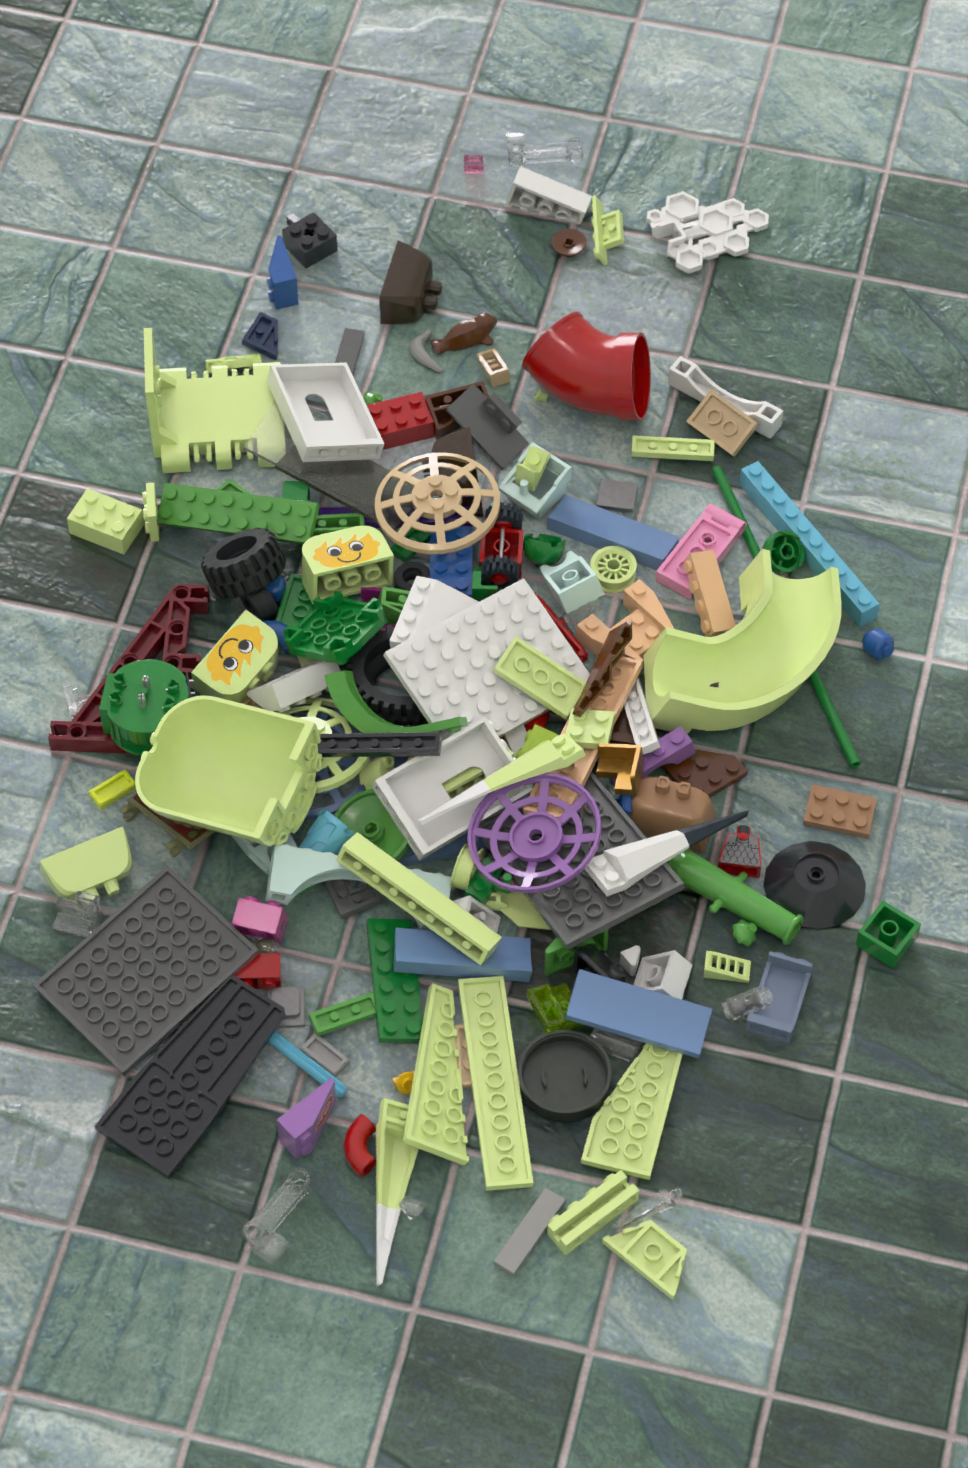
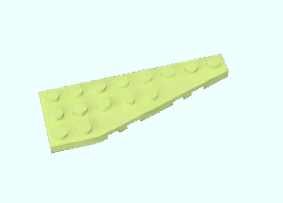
[581,1043,683,1180]

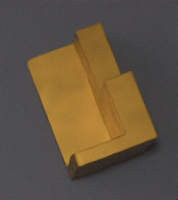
[596,743,644,796]

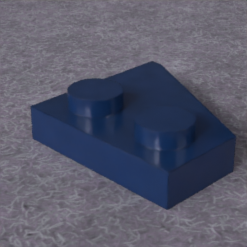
[242,312,278,360]

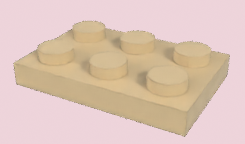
[686,389,759,457]

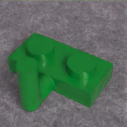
[465,858,512,904]

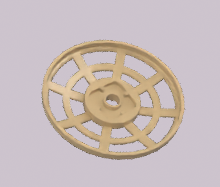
[375,453,500,554]

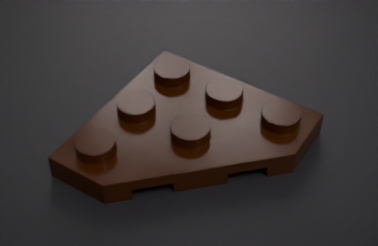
[660,750,748,798]

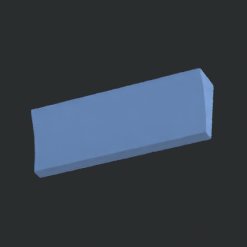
[547,494,679,570]
[393,928,532,982]
[565,969,712,1058]

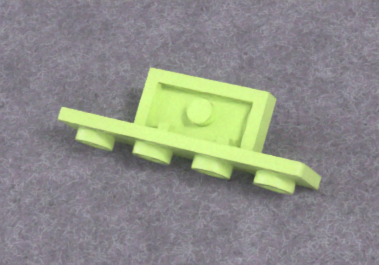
[590,195,624,266]

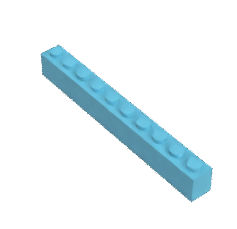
[739,461,879,627]

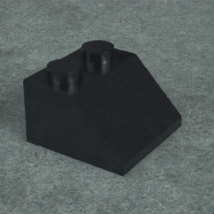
[574,945,625,983]

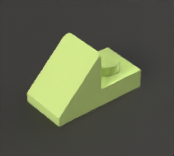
[515,445,551,492]

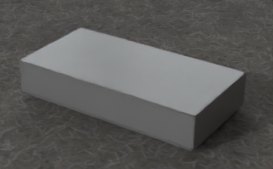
[300,1033,350,1078]

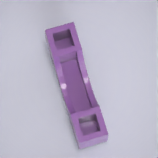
[609,726,695,786]

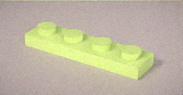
[631,436,714,461]

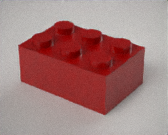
[367,392,434,450]

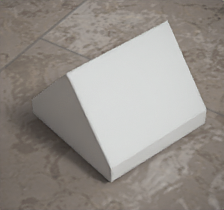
[620,945,640,976]

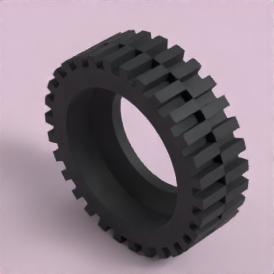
[346,625,429,727]

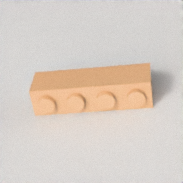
[683,549,736,637]

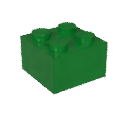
[856,901,921,969]

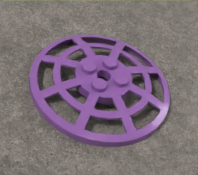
[468,772,602,893]

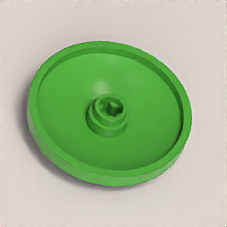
[334,789,410,861]

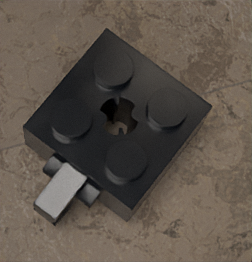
[282,212,338,269]

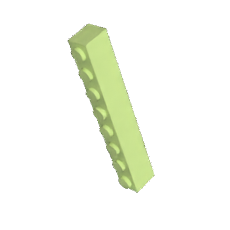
[336,832,502,966]

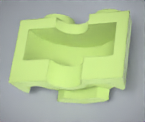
[359,757,395,790]

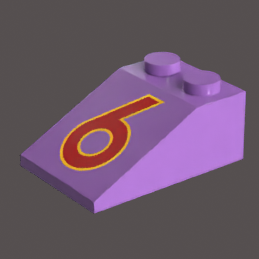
[277,1078,336,1159]

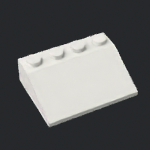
[390,576,479,649]

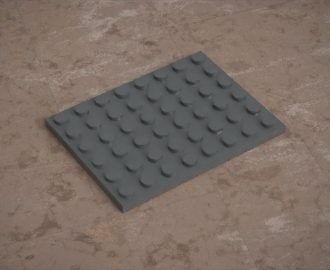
[479,771,684,950]
[33,865,260,1076]

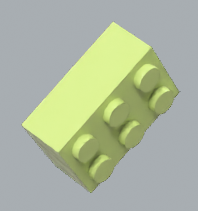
[67,488,144,555]

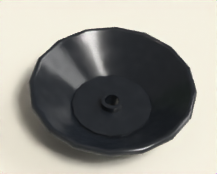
[763,841,866,930]

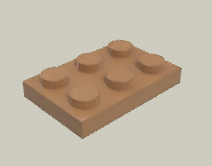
[803,784,877,839]

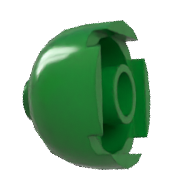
[762,530,805,573]
[523,534,566,568]

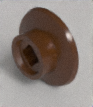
[551,229,587,257]

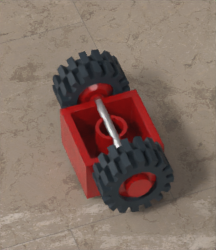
[479,503,524,591]

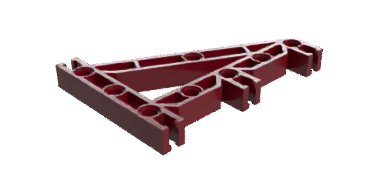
[48,584,210,754]

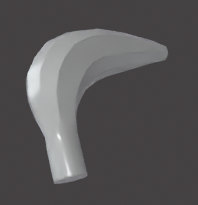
[409,329,443,374]

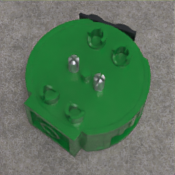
[99,659,196,756]

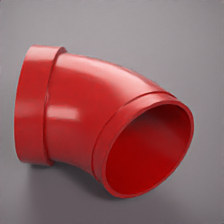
[522,311,651,421]

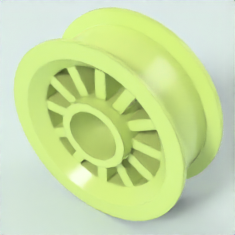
[590,546,637,593]
[450,843,485,891]

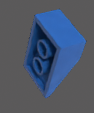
[266,235,299,310]

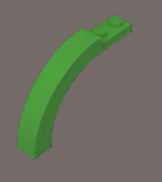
[324,670,468,734]

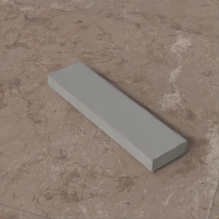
[494,1187,566,1277]

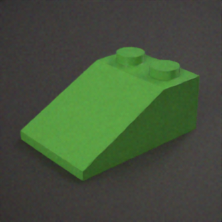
[545,929,608,976]

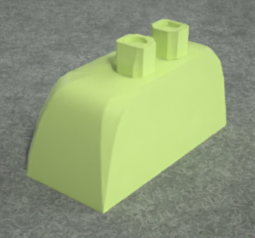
[39,826,132,905]

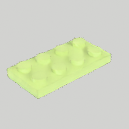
[492,636,586,719]

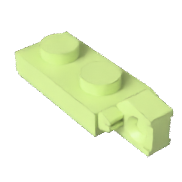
[206,354,262,373]

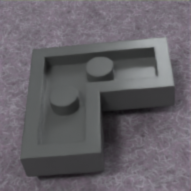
[324,879,383,919]

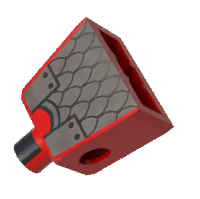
[718,825,761,878]

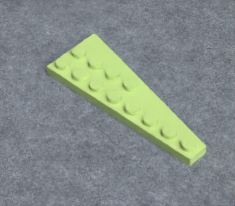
[403,983,469,1166]

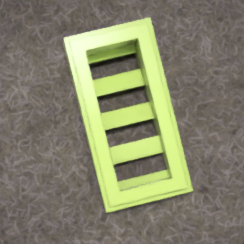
[703,951,751,983]

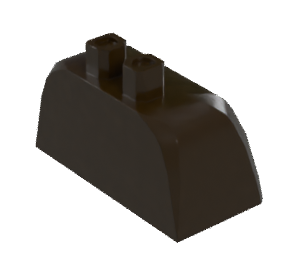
[379,240,442,324]
[422,427,484,516]

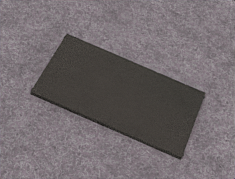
[275,445,414,530]

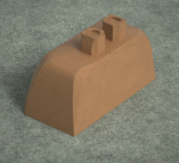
[628,776,716,852]

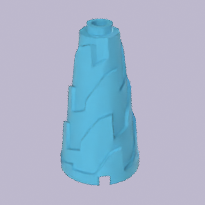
[299,808,355,855]

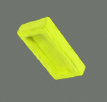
[88,769,136,810]

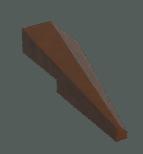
[573,621,632,717]

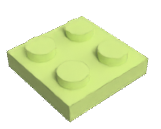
[142,483,159,542]
[566,708,615,749]

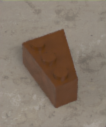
[425,381,489,441]

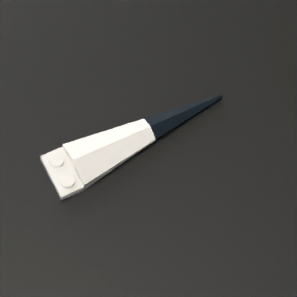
[585,810,749,896]

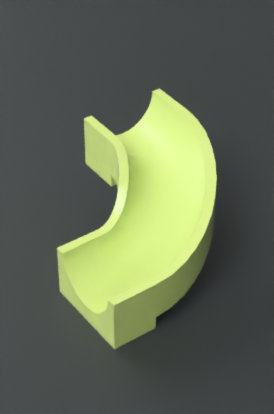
[644,549,841,734]

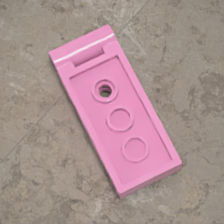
[656,503,747,600]

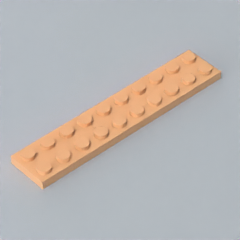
[523,657,643,824]

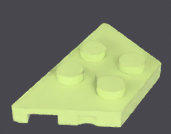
[602,1220,687,1300]

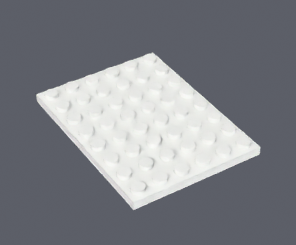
[383,578,590,741]

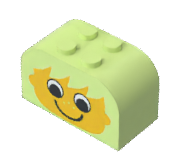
[302,526,394,604]
[191,610,279,704]

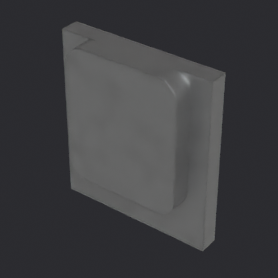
[596,479,638,512]
[267,987,305,1028]

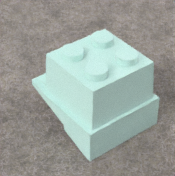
[498,442,572,520]

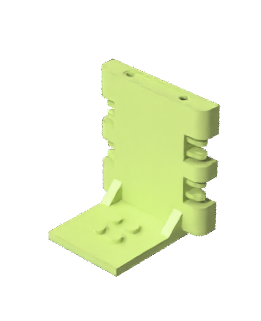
[144,328,286,473]

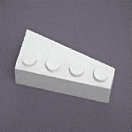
[504,166,592,225]

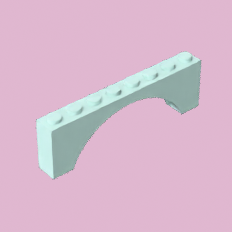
[265,844,451,930]

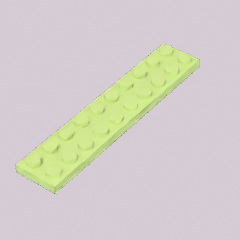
[458,976,534,1191]

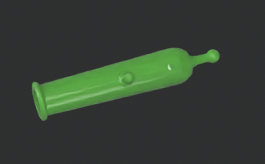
[667,850,804,945]

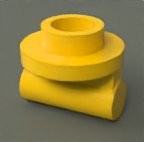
[392,1071,414,1094]

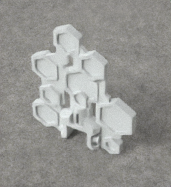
[646,192,769,274]

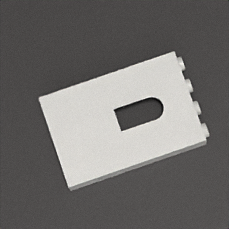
[267,363,384,462]
[371,717,533,861]

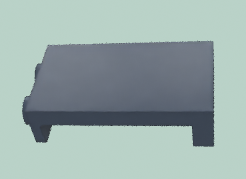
[745,951,813,1044]

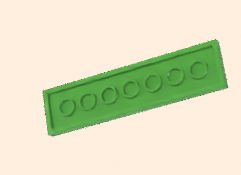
[157,483,320,544]

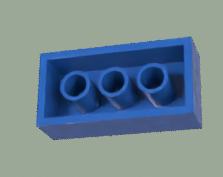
[430,526,473,598]

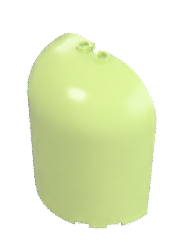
[135,696,322,846]

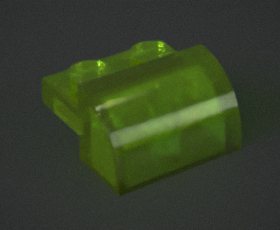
[526,983,584,1033]

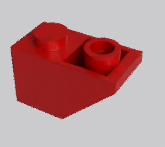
[234,953,282,990]

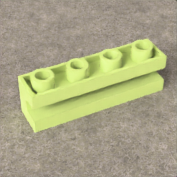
[547,1170,639,1255]

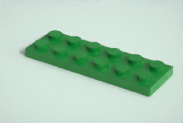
[366,918,423,1043]

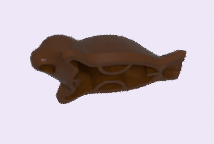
[430,313,497,355]

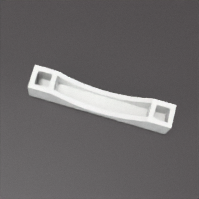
[668,356,783,439]

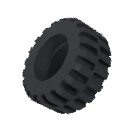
[201,528,286,599]

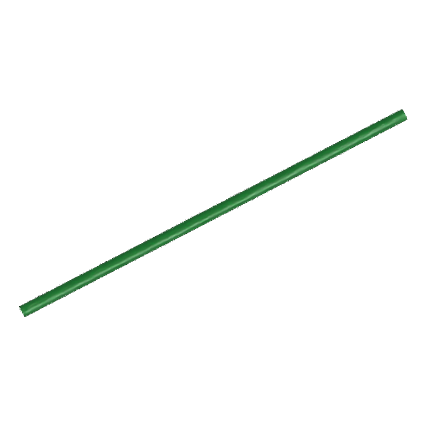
[712,466,861,768]

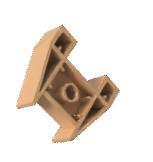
[576,579,674,676]

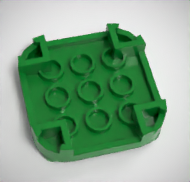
[283,591,388,665]

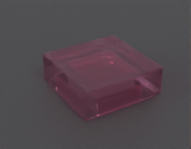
[464,155,483,173]

